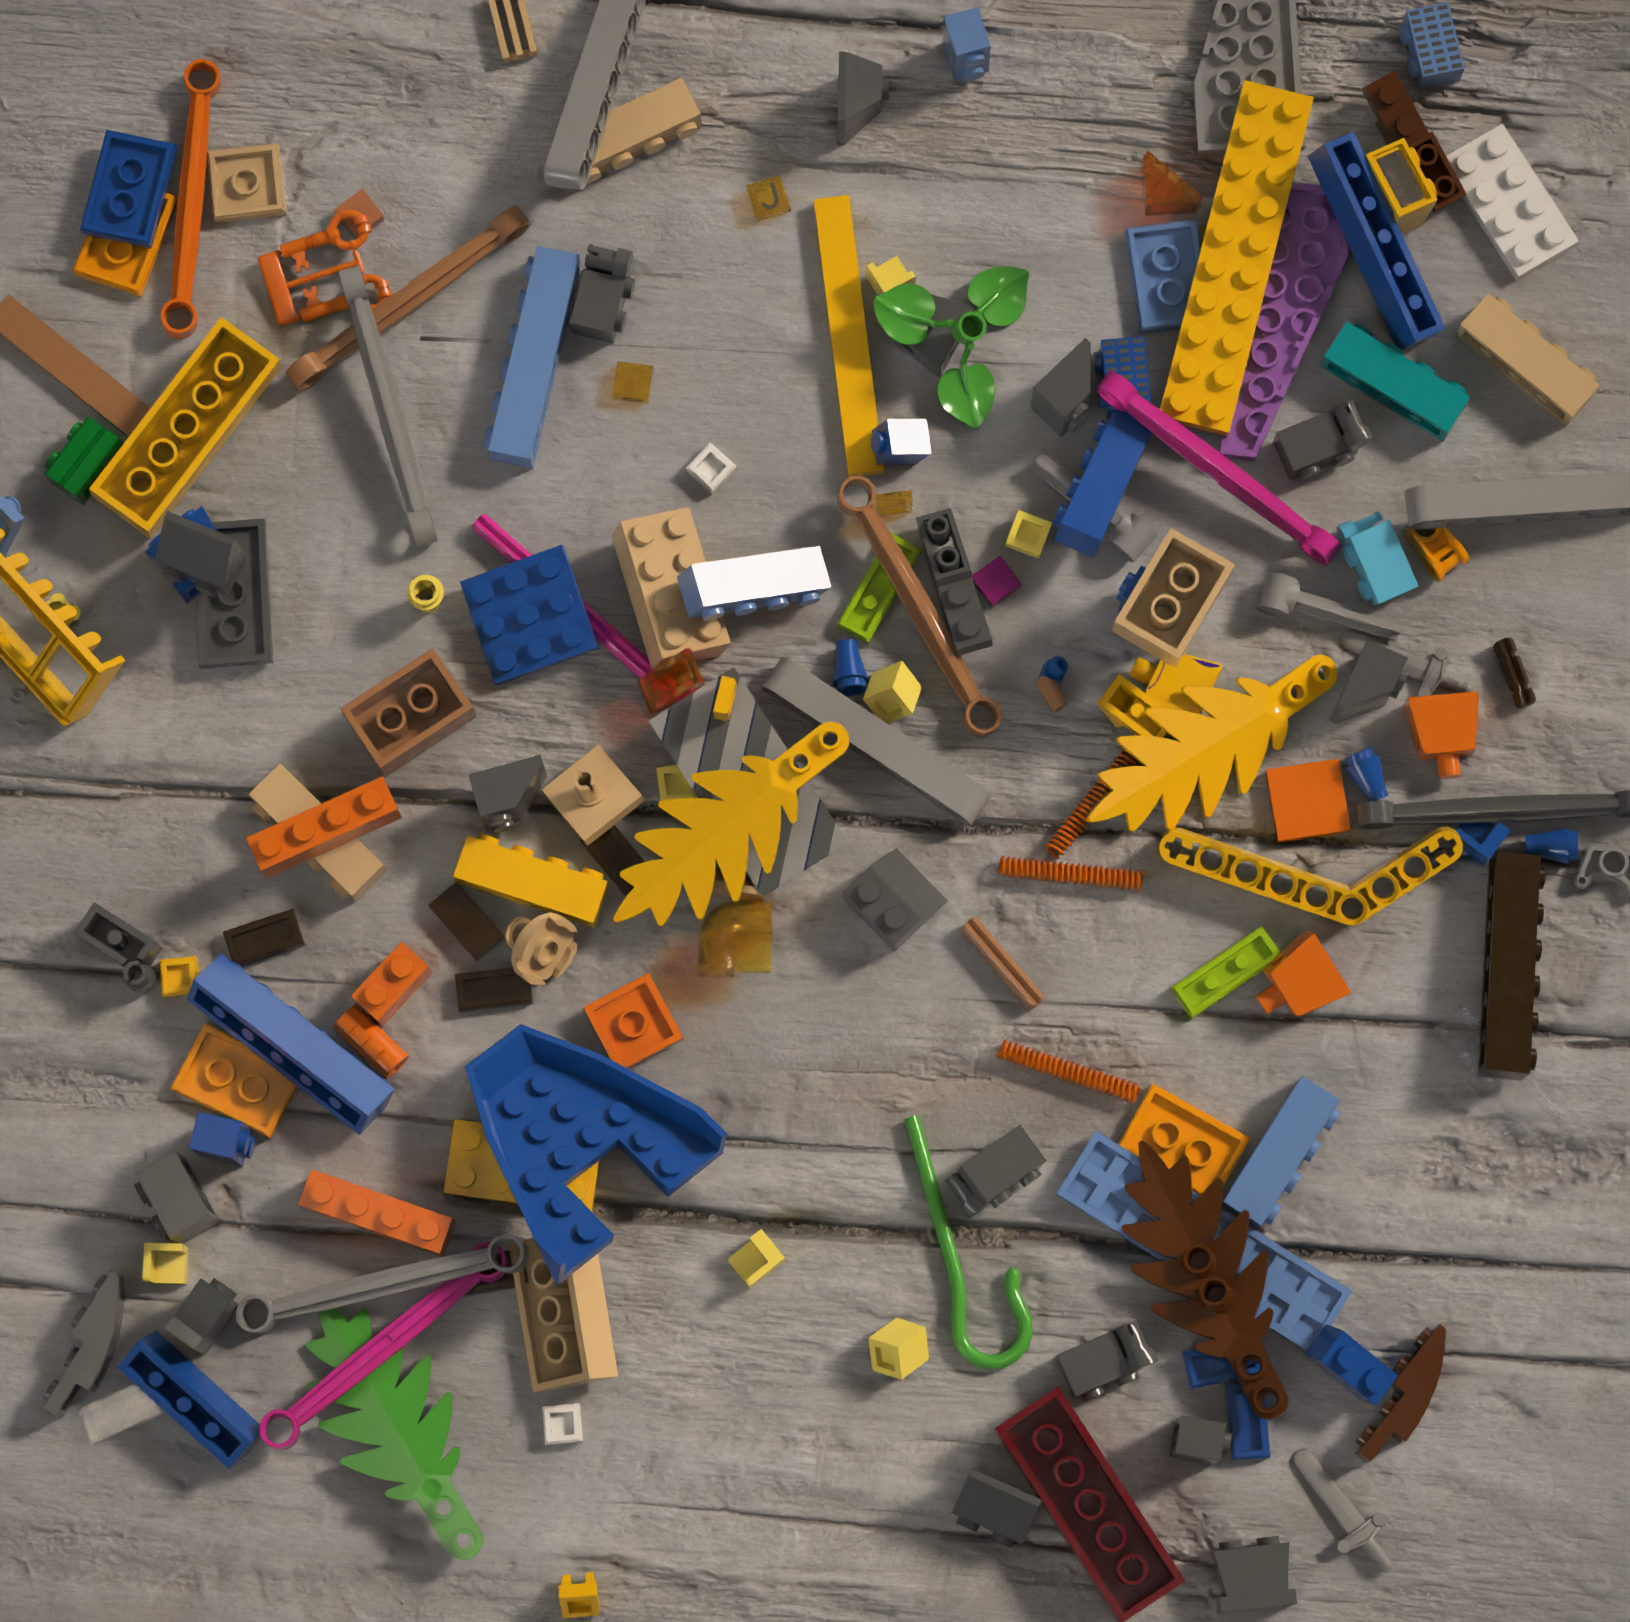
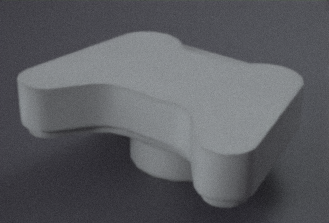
[1573,844,1630,899]

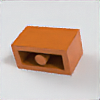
[351,941,433,1027]

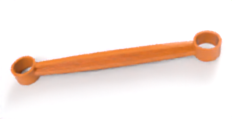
[161,59,221,339]

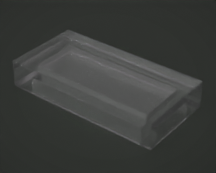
[78,1384,164,1444]

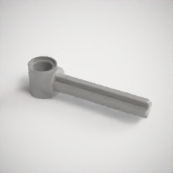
[1031,454,1157,563]
[1257,572,1402,641]

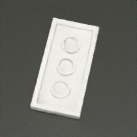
[1446,123,1579,281]

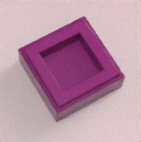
[972,556,1022,608]

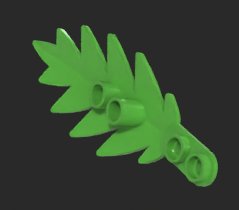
[306,1308,483,1560]

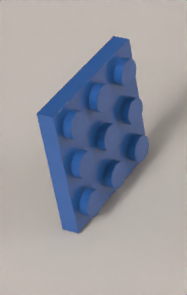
[460,544,599,686]

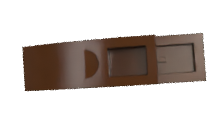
[1361,70,1467,213]
[1354,1324,1446,1463]

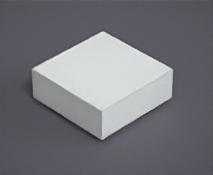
[685,443,737,495]
[542,1403,584,1445]

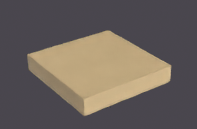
[207,143,287,223]

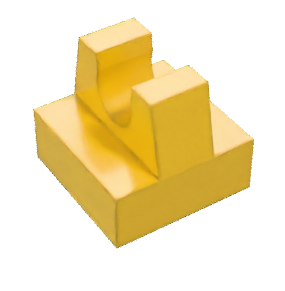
[558,1572,600,1619]

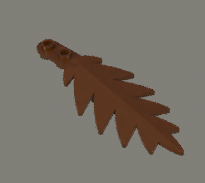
[1122,1141,1289,1420]

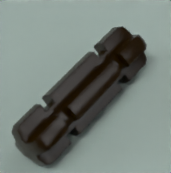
[1493,637,1536,709]

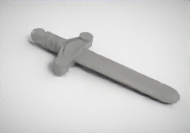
[1340,630,1475,696]
[1294,1449,1392,1572]

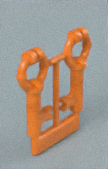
[257,209,392,326]

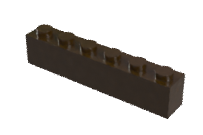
[1478,851,1546,1081]

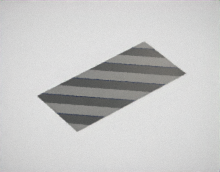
[649,668,848,896]

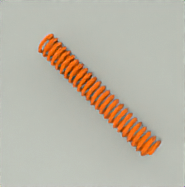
[1045,749,1138,859]
[997,856,1146,891]
[995,1039,1141,1104]

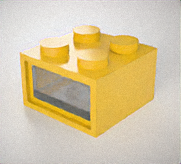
[1365,138,1437,235]

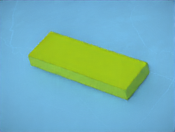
[837,532,922,645]
[1170,926,1281,1020]

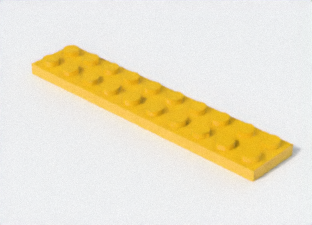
[1160,80,1314,437]

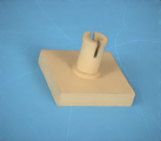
[541,744,645,846]

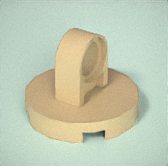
[505,912,578,986]

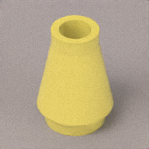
[407,575,444,613]

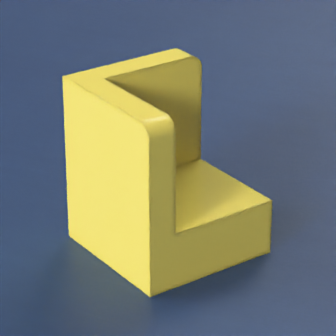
[866,256,916,295]
[863,661,922,724]
[728,1229,785,1289]
[142,1243,188,1285]
[868,1318,929,1380]

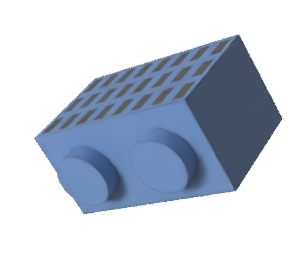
[1399,2,1465,89]
[942,7,991,81]

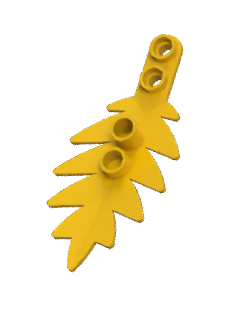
[1086,655,1337,831]
[613,722,850,927]

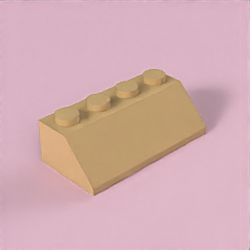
[509,1237,618,1392]

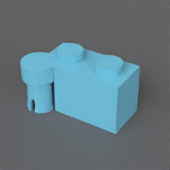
[1336,511,1419,606]

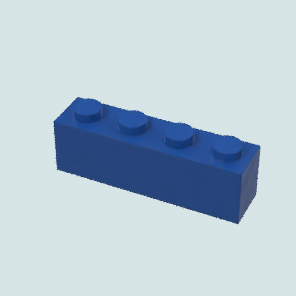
[1053,410,1152,558]
[117,1330,267,1469]

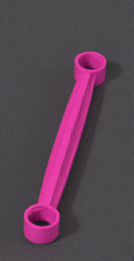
[1095,371,1341,565]
[259,1241,508,1451]

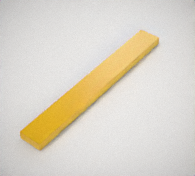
[814,195,884,478]

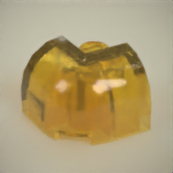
[697,901,773,977]

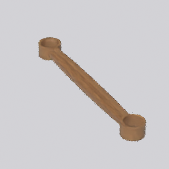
[286,205,531,391]
[837,476,1002,737]

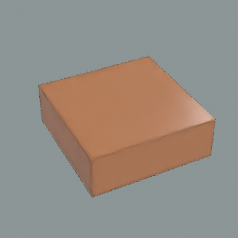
[334,188,385,239]

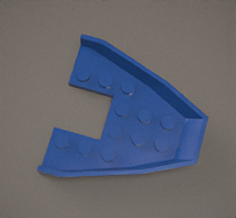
[465,1024,727,1286]

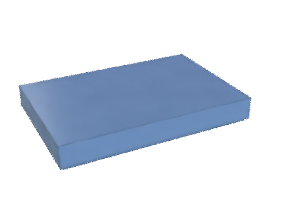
[1125,219,1201,334]

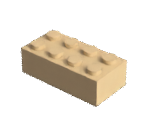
[611,507,731,671]

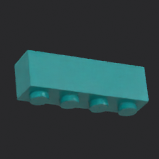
[1320,321,1471,442]

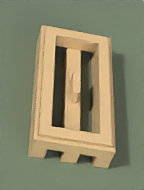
[488,0,538,63]

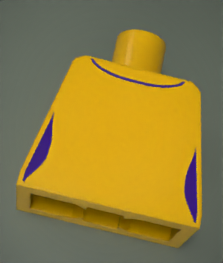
[1129,654,1223,714]

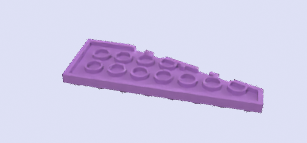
[1219,182,1349,461]

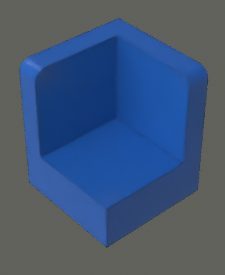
[1449,822,1511,866]

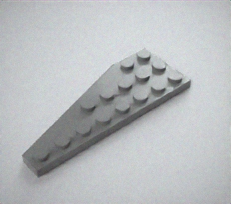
[1193,0,1306,156]

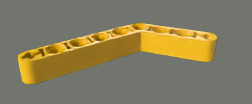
[1159,827,1463,926]

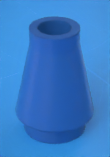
[833,639,869,696]
[1344,747,1389,802]
[1526,827,1578,864]

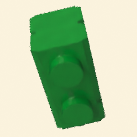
[44,417,124,506]

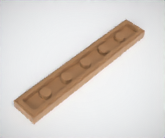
[0,294,150,437]

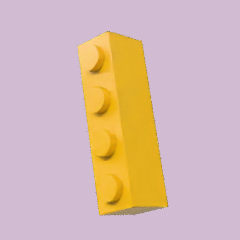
[453,833,609,928]

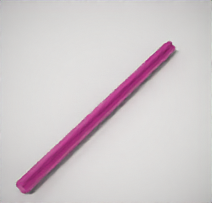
[472,514,690,706]

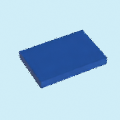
[80,130,178,248]

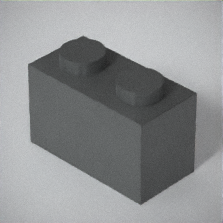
[1170,1415,1232,1464]

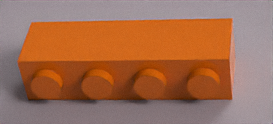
[246,776,402,879]
[298,1169,456,1257]

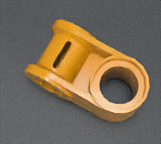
[1404,522,1470,582]

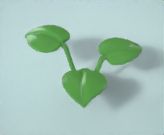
[873,266,1029,428]

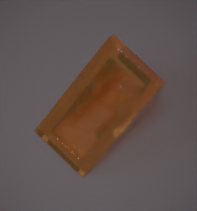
[1141,151,1203,216]
[637,648,704,714]

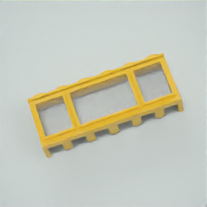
[0,528,126,727]

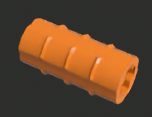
[333,1005,409,1080]

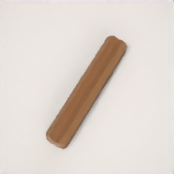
[961,917,1044,1010]

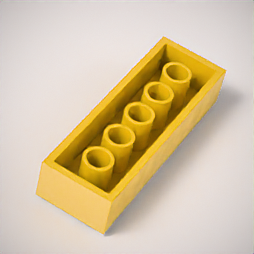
[89,317,281,539]

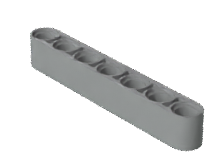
[544,0,646,190]
[1404,472,1630,529]
[761,657,992,826]

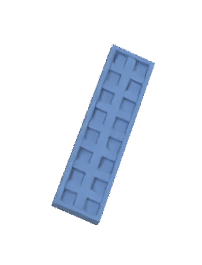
[1056,1131,1352,1352]

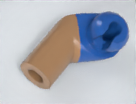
[1037,656,1068,713]

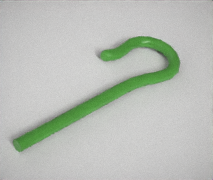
[905,1115,1033,1370]

